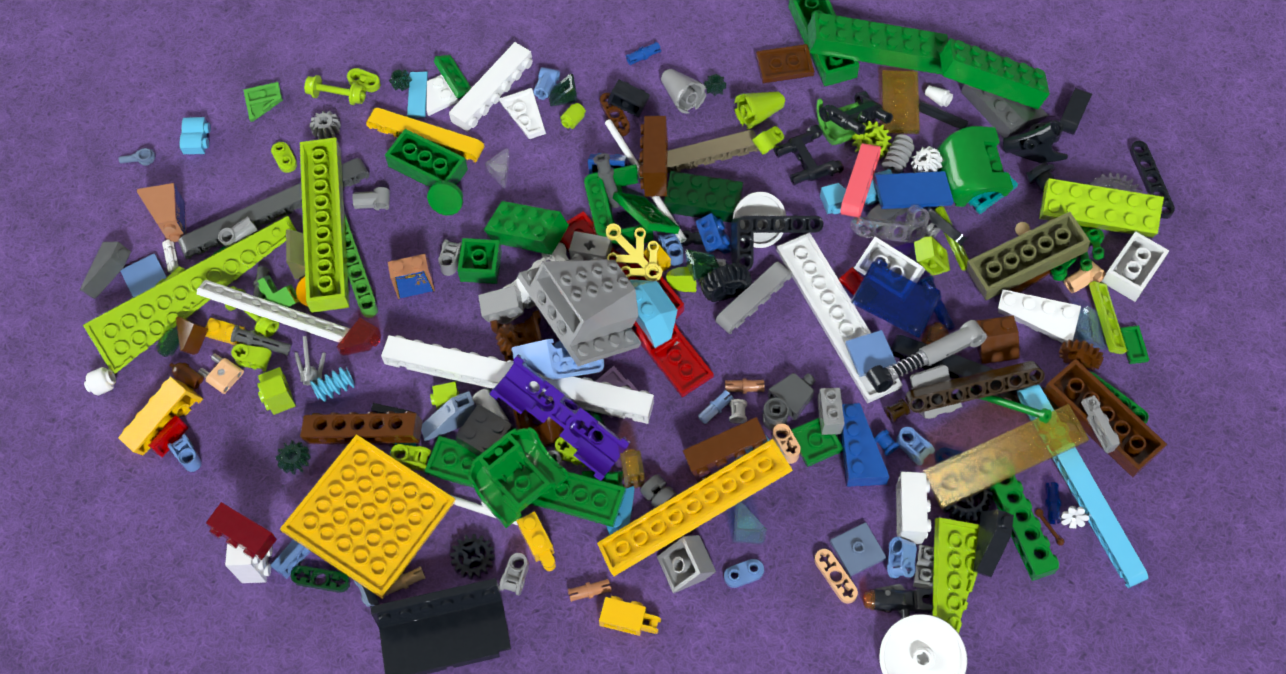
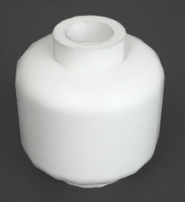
[84,367,116,396]

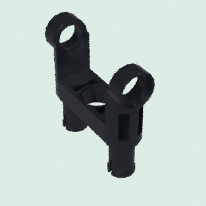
[819,91,893,135]
[774,125,844,186]

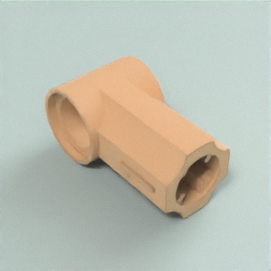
[1064,261,1105,293]

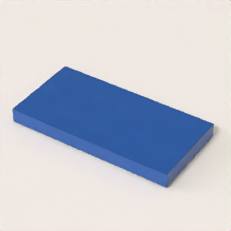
[874,171,954,209]

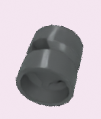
[762,398,789,431]
[640,474,678,508]

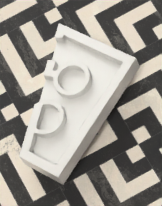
[499,88,546,139]

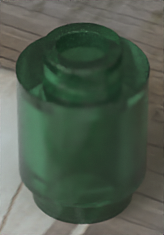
[156,328,180,357]

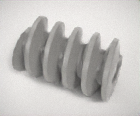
[882,134,915,174]

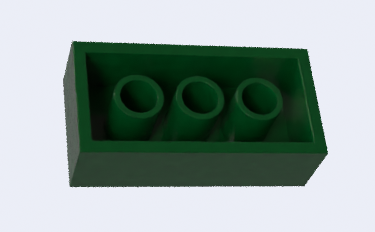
[664,171,743,223]

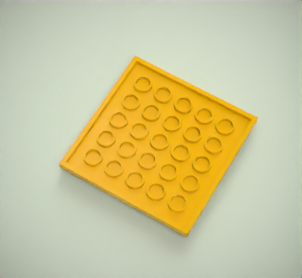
[280,434,456,599]

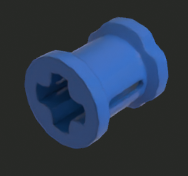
[874,429,900,456]

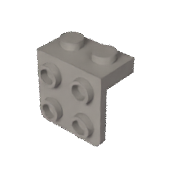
[910,365,962,419]

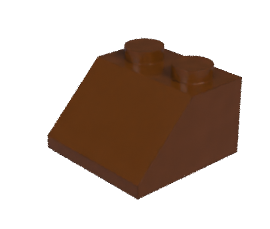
[976,315,1020,364]

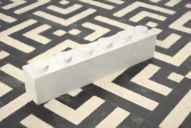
[449,42,533,132]

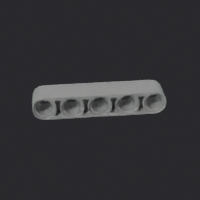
[715,262,793,334]

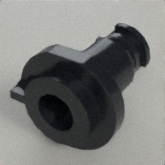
[1026,162,1056,193]

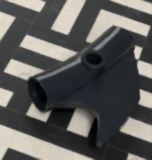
[1003,122,1068,163]

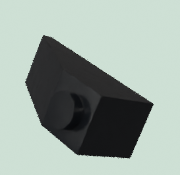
[973,509,1014,577]

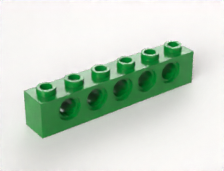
[980,457,1059,581]

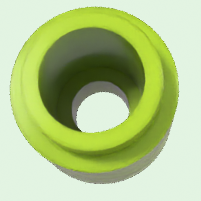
[560,103,586,129]

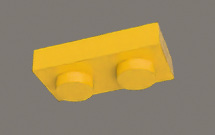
[205,318,246,345]

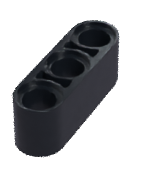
[1060,87,1092,135]

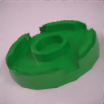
[427,181,464,216]

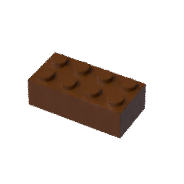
[639,116,668,197]
[682,417,768,482]

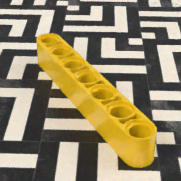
[366,108,485,162]

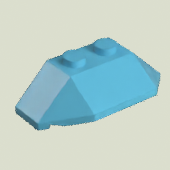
[629,280,677,348]

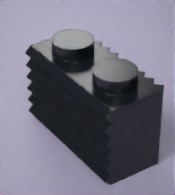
[607,79,650,118]

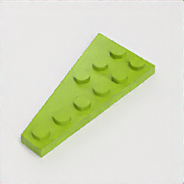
[933,518,979,633]

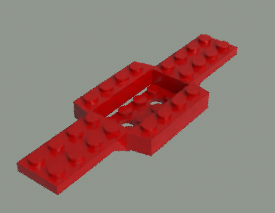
[560,211,714,398]

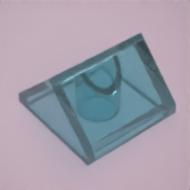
[1073,306,1108,350]
[733,502,767,544]

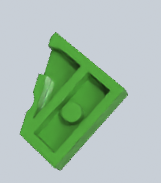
[244,82,283,122]

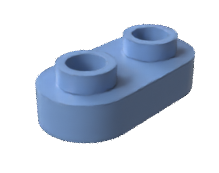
[724,559,764,588]

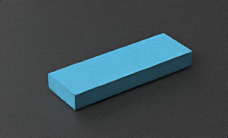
[407,72,428,118]

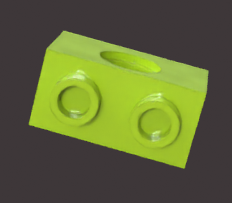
[914,236,950,275]

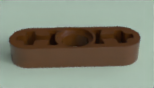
[600,93,630,136]

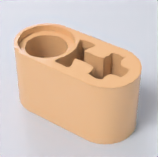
[772,424,800,464]

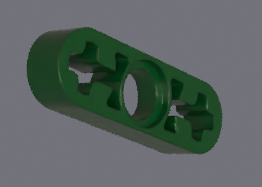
[290,565,350,593]

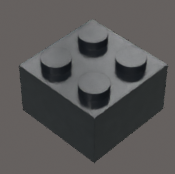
[456,404,512,456]

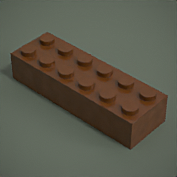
[1043,359,1167,477]

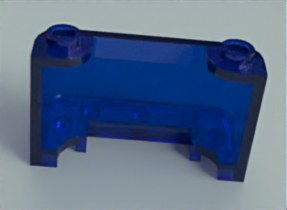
[851,259,942,338]

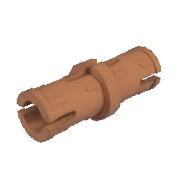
[725,378,764,394]
[568,579,611,602]

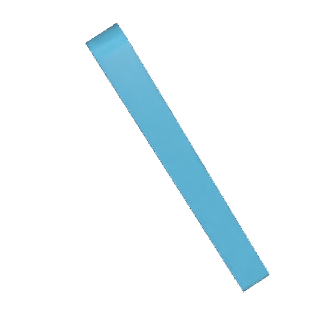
[1017,384,1148,588]

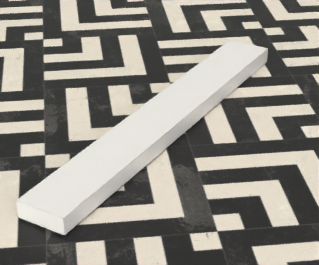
[197,280,350,344]

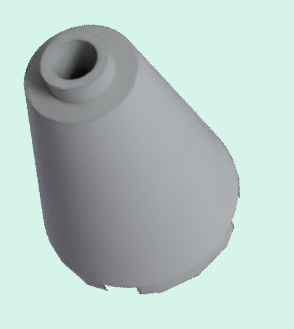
[661,69,706,114]

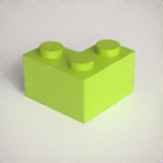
[257,367,296,415]

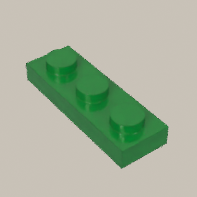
[433,55,471,98]

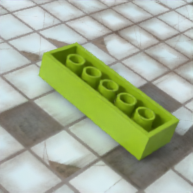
[1039,178,1164,238]

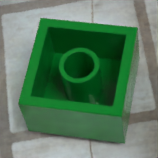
[457,238,502,284]

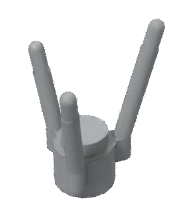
[294,336,326,386]

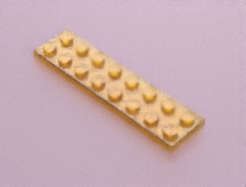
[922,404,1089,509]

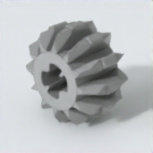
[310,111,341,139]

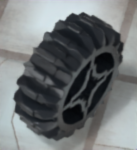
[701,263,752,302]
[937,468,993,523]

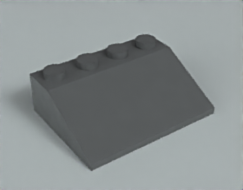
[961,84,1048,138]

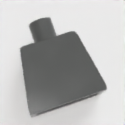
[768,373,816,420]

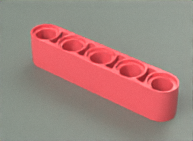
[841,143,881,218]

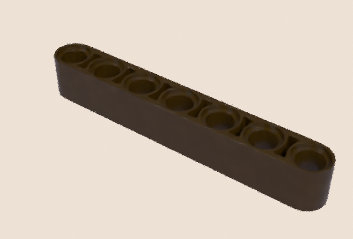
[905,361,1045,413]

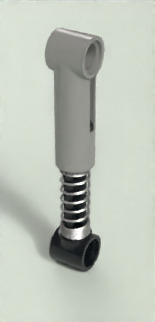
[866,320,987,393]

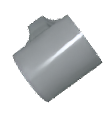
[353,187,390,211]
[218,216,258,248]

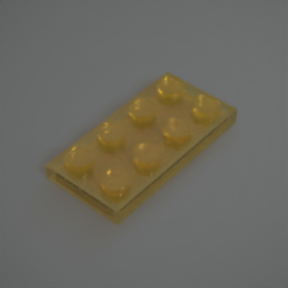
[882,70,920,134]

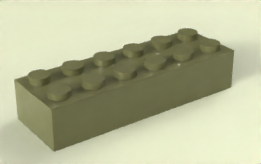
[967,212,1090,301]

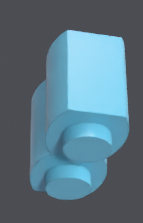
[180,117,211,155]

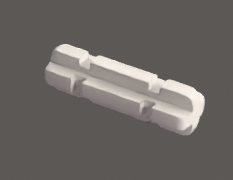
[162,239,178,273]

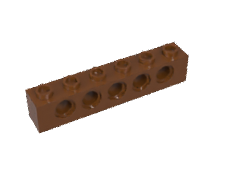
[300,411,423,444]

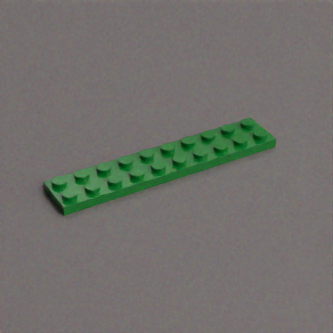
[424,436,626,527]

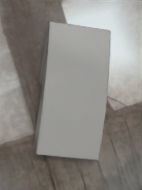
[913,544,934,591]

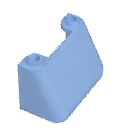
[512,339,604,380]

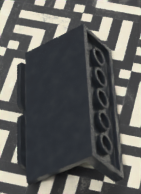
[370,578,511,674]

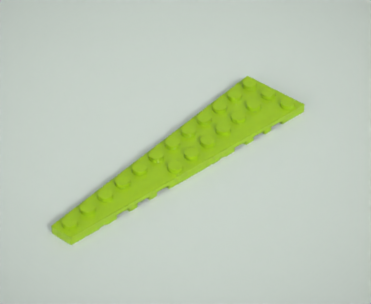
[83,216,296,374]

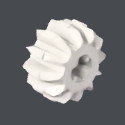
[911,146,943,173]

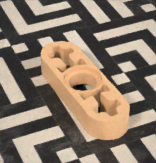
[814,549,858,604]

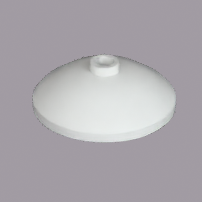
[733,192,786,248]

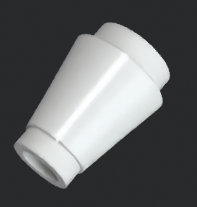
[925,86,953,107]

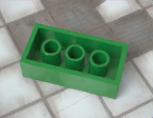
[385,129,468,188]
[484,201,569,255]

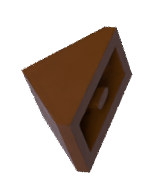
[176,316,208,355]

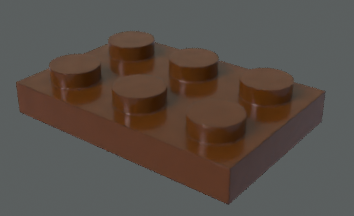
[756,44,815,83]

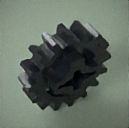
[450,534,495,580]

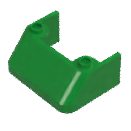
[584,164,654,246]

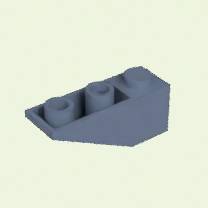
[421,391,476,441]

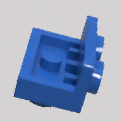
[696,213,731,254]

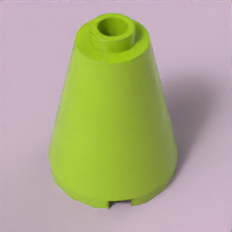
[734,91,785,129]

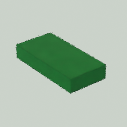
[1120,325,1149,364]

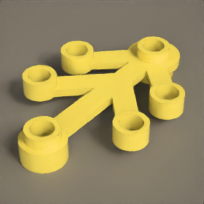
[606,224,662,281]

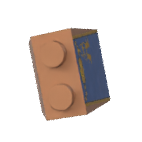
[137,183,186,242]
[388,254,435,299]

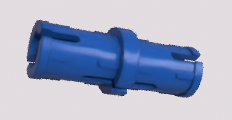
[626,42,661,65]

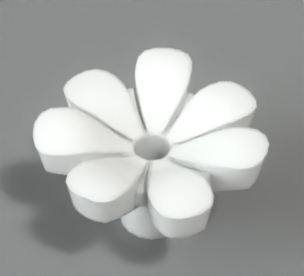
[1061,506,1089,528]

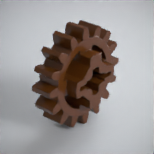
[495,323,535,356]
[1059,339,1104,371]

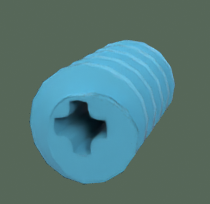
[310,367,355,402]

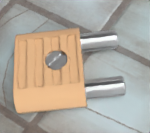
[198,354,244,394]

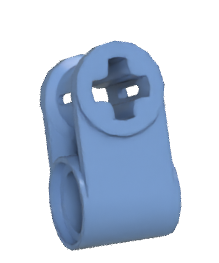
[658,233,684,267]
[896,427,935,466]
[167,433,202,472]
[887,537,917,578]

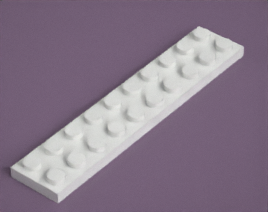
[776,233,902,404]

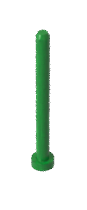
[971,388,1052,423]

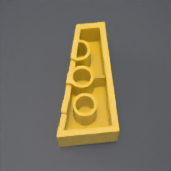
[118,377,203,456]

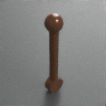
[1035,509,1065,546]

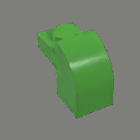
[257,275,300,308]

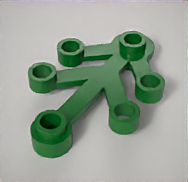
[1051,229,1104,281]

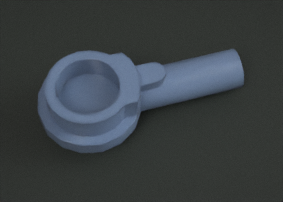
[119,148,155,165]

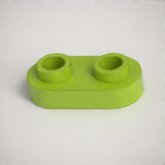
[347,68,381,92]
[271,142,297,173]

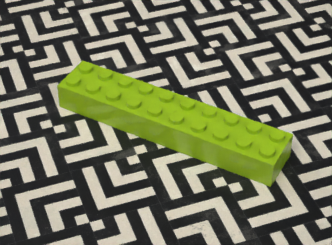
[300,138,350,313]

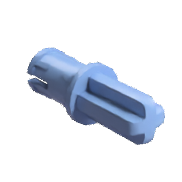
[698,390,733,424]

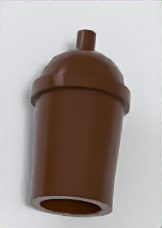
[169,362,204,389]

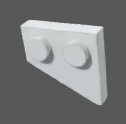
[427,75,459,116]

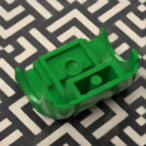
[937,126,1013,207]
[468,427,569,528]

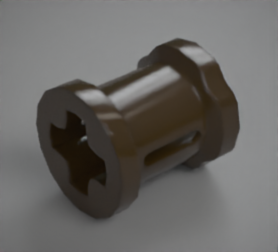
[884,399,910,423]

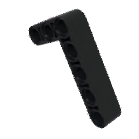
[731,216,824,270]

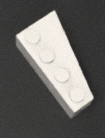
[998,290,1081,343]

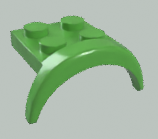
[817,99,869,145]

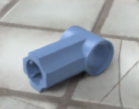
[534,67,560,100]

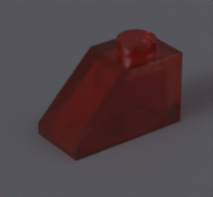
[336,318,381,356]

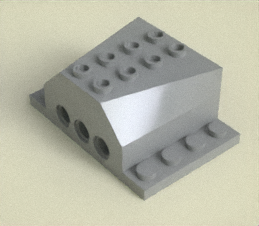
[518,257,641,366]

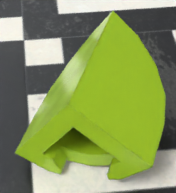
[666,267,697,292]

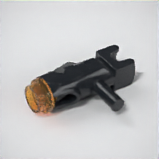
[864,584,933,619]

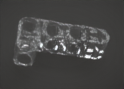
[851,205,929,243]

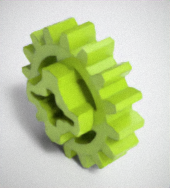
[852,121,892,159]

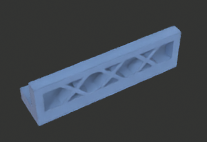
[270,539,311,579]

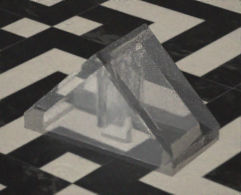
[485,149,510,188]

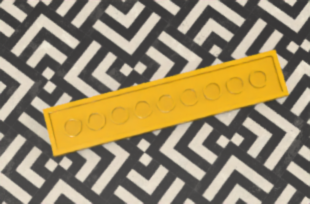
[597,439,793,576]

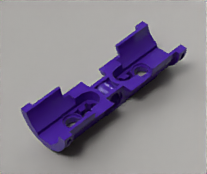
[489,354,631,481]

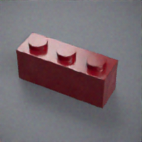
[206,502,277,560]

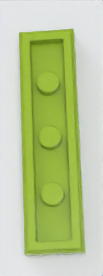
[1089,281,1127,354]

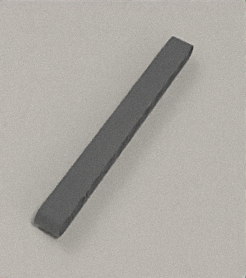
[178,158,369,259]

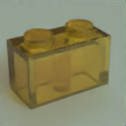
[620,449,645,488]

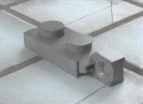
[1081,396,1120,453]

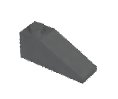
[80,242,131,299]

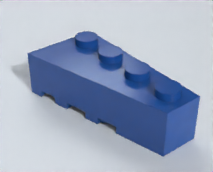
[840,403,889,487]

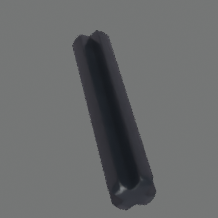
[917,102,968,129]

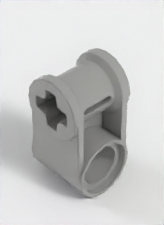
[438,239,462,276]
[499,553,529,596]

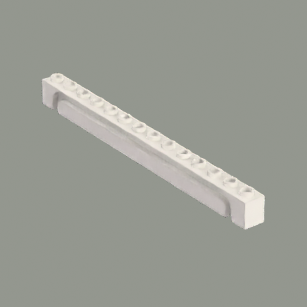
[381,335,654,424]

